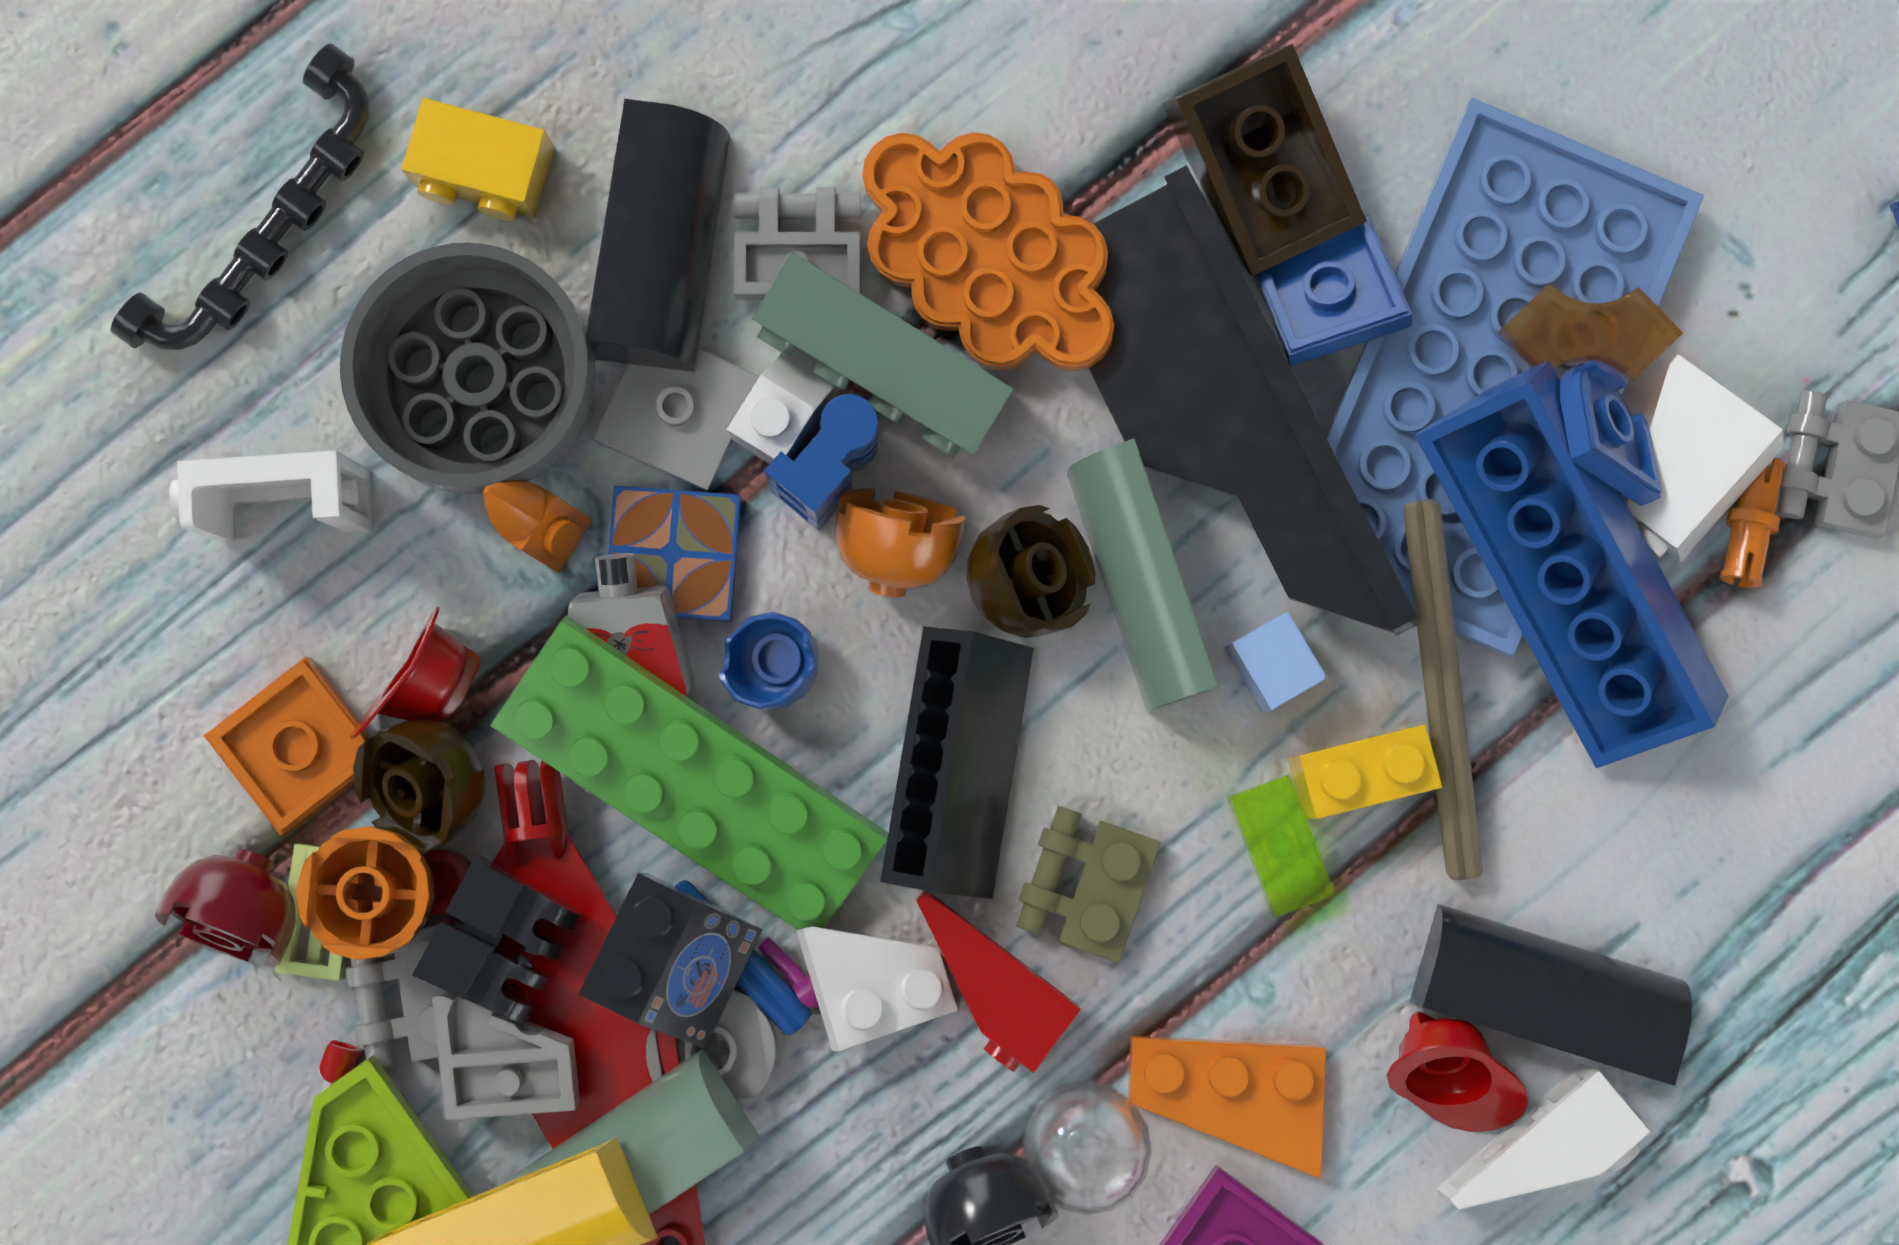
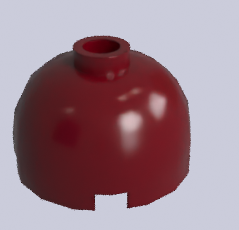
[155,849,296,967]

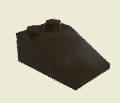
[1163,44,1367,276]

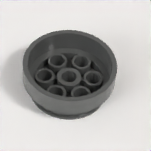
[340,242,596,495]

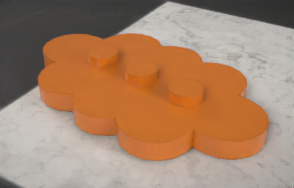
[862,132,1114,371]

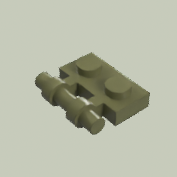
[1016,805,1161,963]

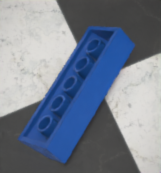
[1415,360,1729,768]

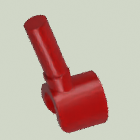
[319,1040,404,1097]

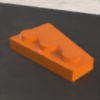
[1128,1035,1326,1179]

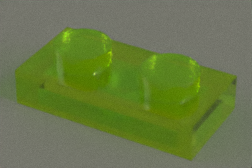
[1226,774,1336,917]

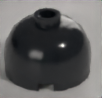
[923,1146,1059,1245]

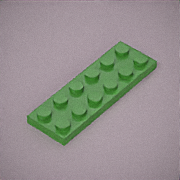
[490,616,888,930]

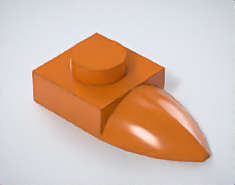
[483,480,593,573]

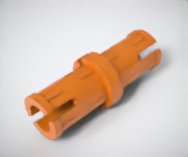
[1719,458,1787,588]

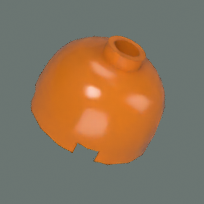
[835,488,966,598]
[296,827,436,960]

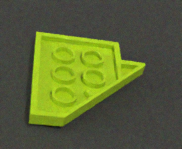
[287,1055,474,1245]

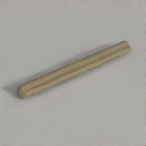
[1403,499,1483,880]

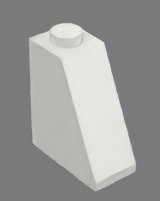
[1627,354,1784,563]

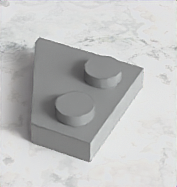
[432,990,580,1120]

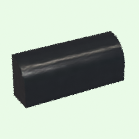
[586,98,730,372]
[880,626,1034,899]
[1409,904,1692,1086]

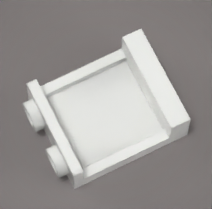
[170,450,373,542]

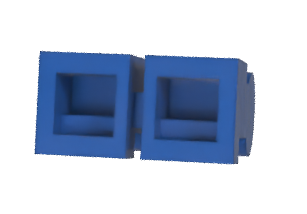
[764,394,878,531]

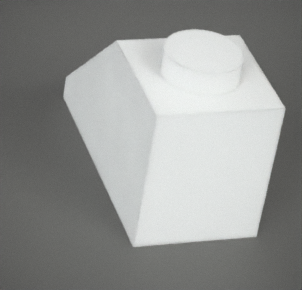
[726,347,841,464]

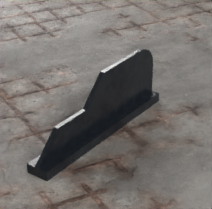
[1089,165,1419,636]

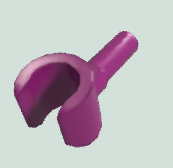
[758,937,819,1009]

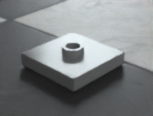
[592,349,760,493]

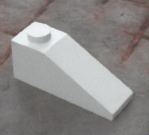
[1436,1063,1651,1210]

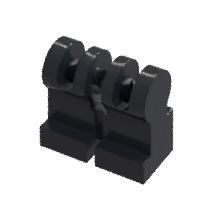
[412,855,583,1023]

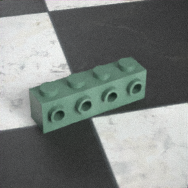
[752,252,1014,457]

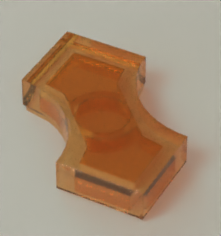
[1498,284,1683,380]

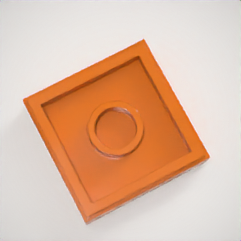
[204,657,372,836]

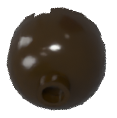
[966,505,1095,638]
[353,718,486,853]

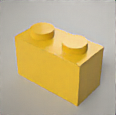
[401,97,556,221]
[1287,724,1442,819]

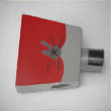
[568,553,694,697]

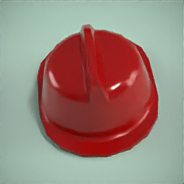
[350,606,480,740]
[1386,1011,1529,1132]

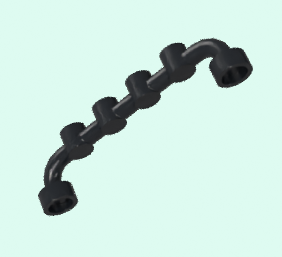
[110,43,369,350]

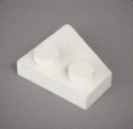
[796,926,958,1051]

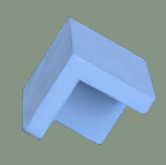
[1224,611,1325,713]

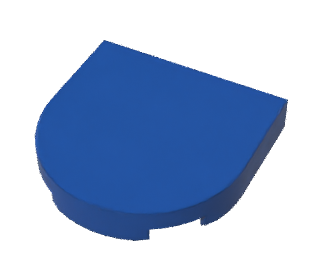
[1560,360,1662,506]

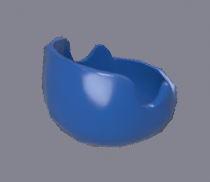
[718,612,818,711]

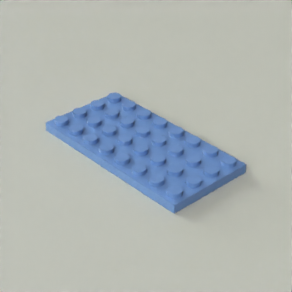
[1325,97,1704,658]

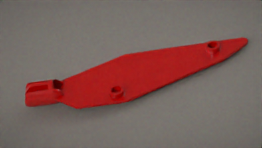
[493,760,705,1245]

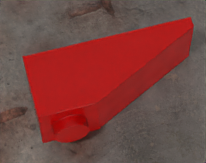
[916,891,1081,1073]

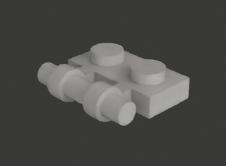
[733,187,861,300]
[1777,391,1899,539]
[345,921,460,1068]

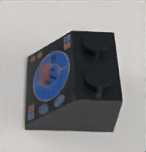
[578,873,763,1048]

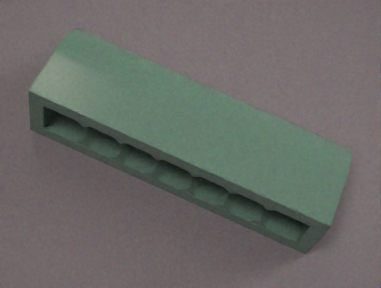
[1067,439,1219,711]
[498,1049,760,1215]

